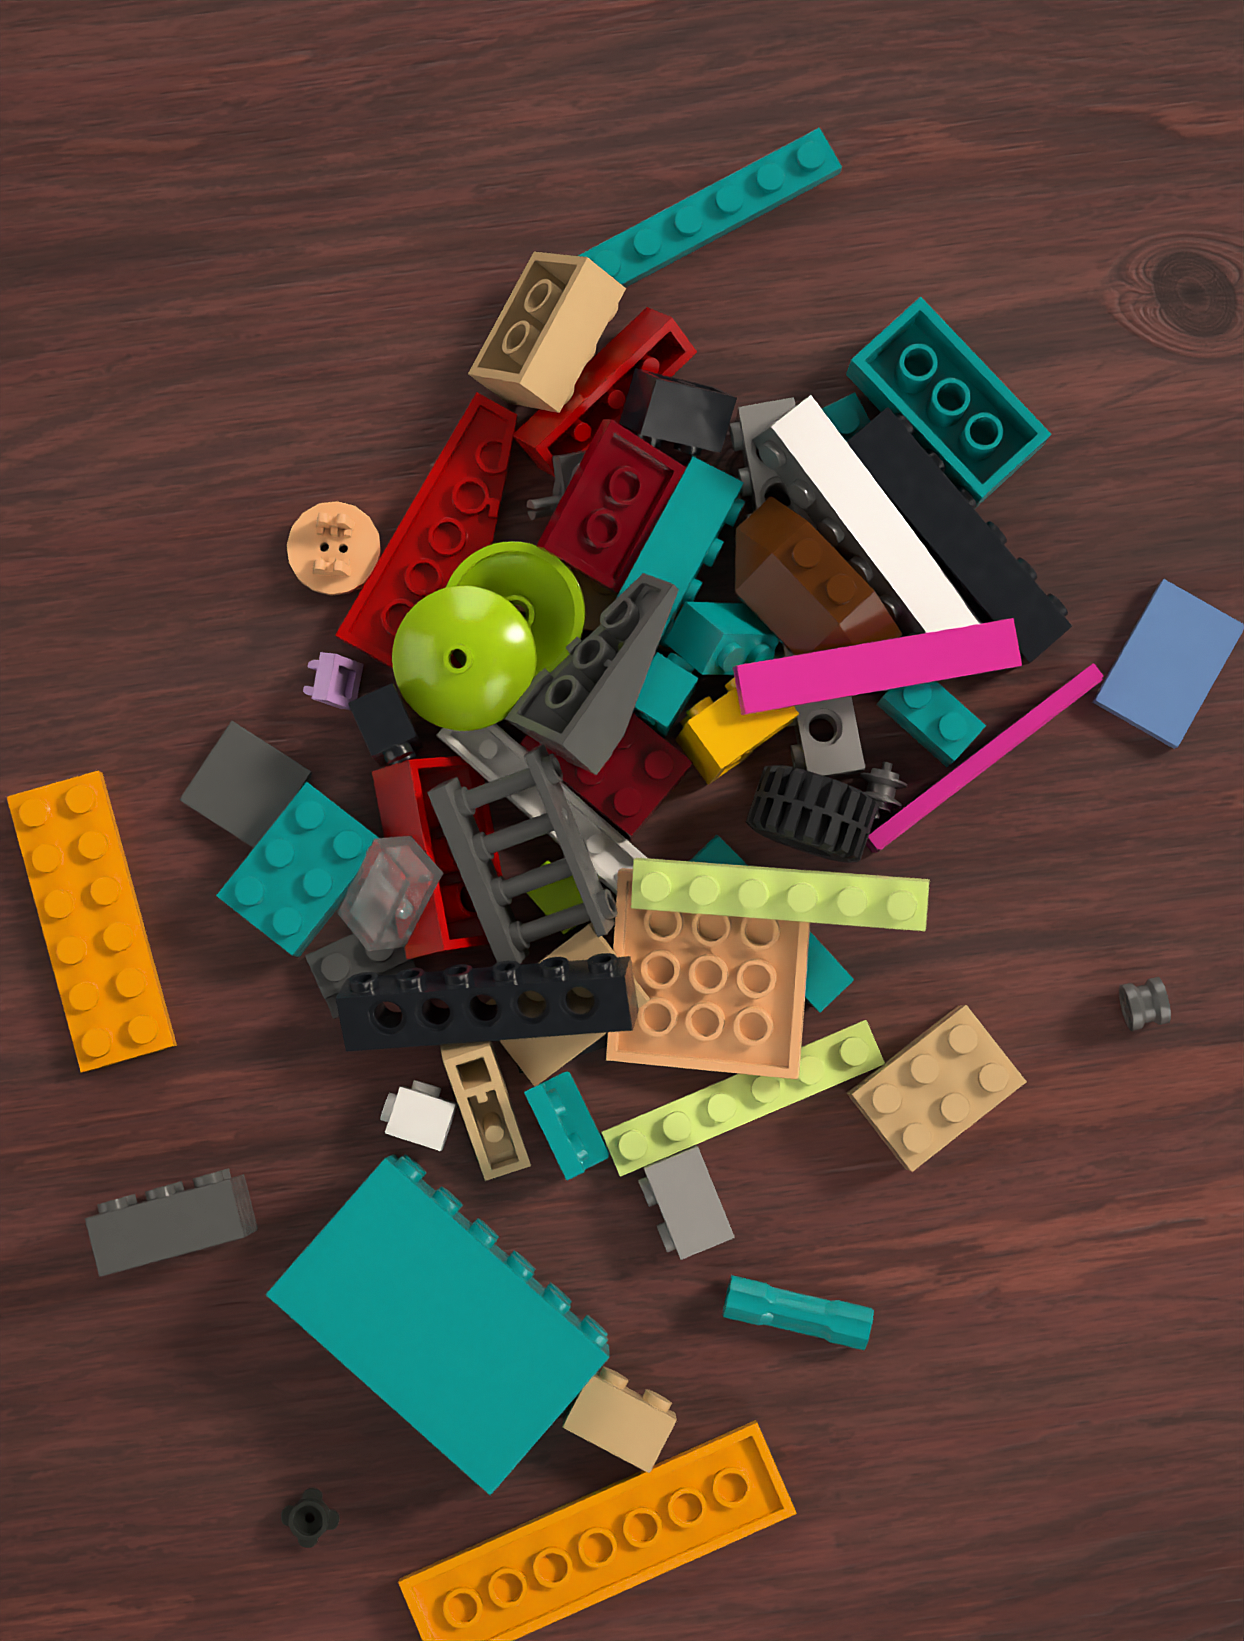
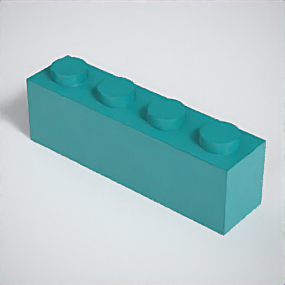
[616,457,746,655]

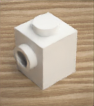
[380,1080,458,1151]

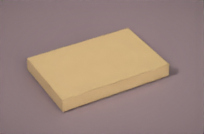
[485,922,650,1087]

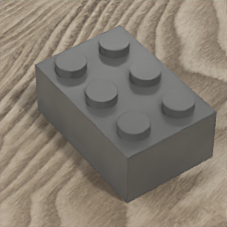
[85,1168,258,1277]

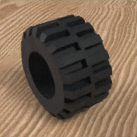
[745,765,879,863]

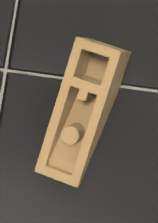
[440,1041,531,1181]

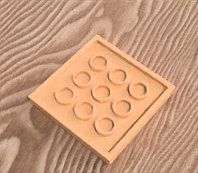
[606,868,811,1079]

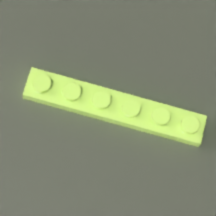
[631,858,930,931]
[601,1020,885,1177]

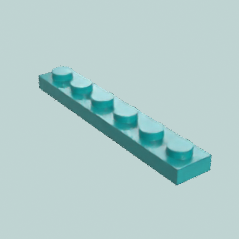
[578,127,842,288]

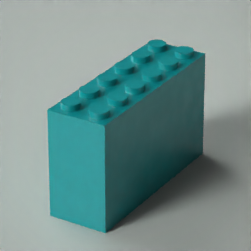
[266,1154,609,1495]

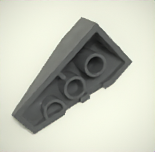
[505,573,679,775]

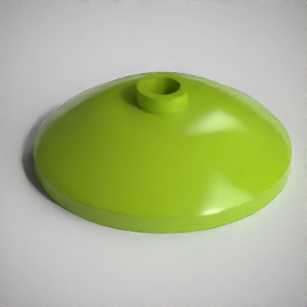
[446,541,585,676]
[392,586,537,731]

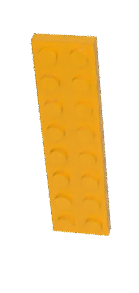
[398,1420,797,1641]

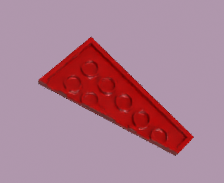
[335,392,518,669]

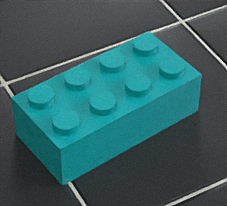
[846,297,1051,509]

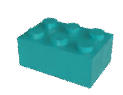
[216,782,386,957]

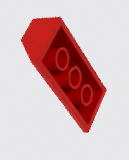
[372,756,503,960]

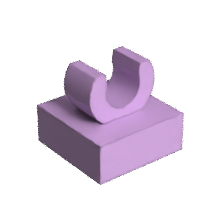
[303,652,364,710]

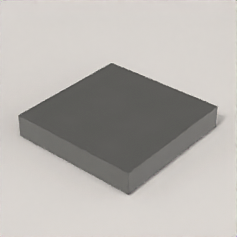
[179,721,313,848]

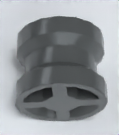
[1119,977,1171,1031]

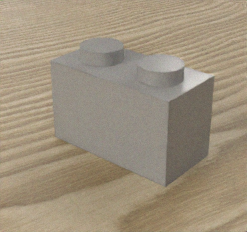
[638,1145,735,1260]

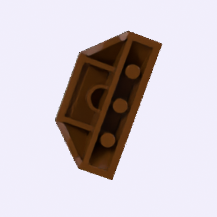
[735,496,903,656]

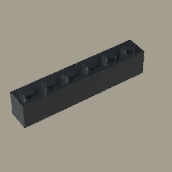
[847,407,1072,667]

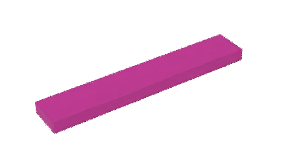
[733,618,1022,715]
[866,663,1103,853]

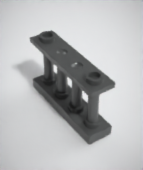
[427,744,618,963]

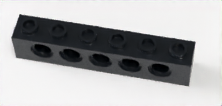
[336,953,639,1052]

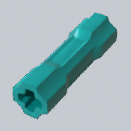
[722,1275,874,1350]

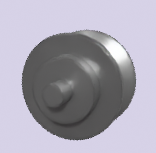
[860,762,907,819]

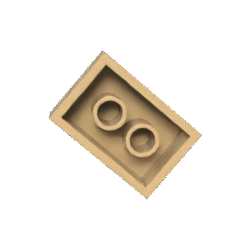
[468,252,626,413]
[846,1005,1027,1172]

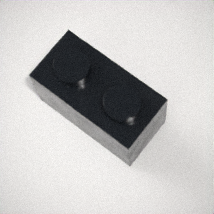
[619,368,737,456]
[348,683,423,767]

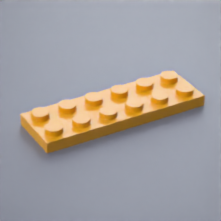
[7,770,177,1073]

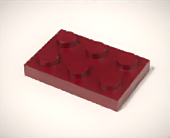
[536,419,686,594]

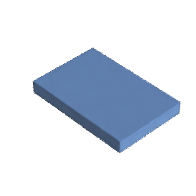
[1092,579,1244,749]

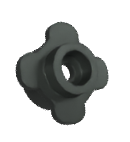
[281,1488,340,1548]

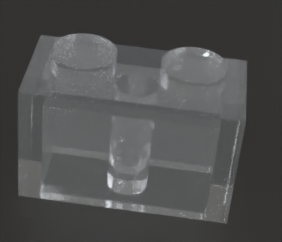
[338,836,443,951]

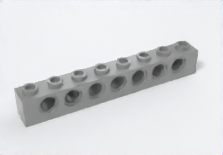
[729,397,865,779]

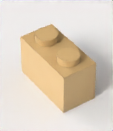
[563,1367,677,1473]

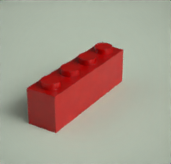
[512,307,697,477]

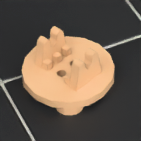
[287,501,382,596]

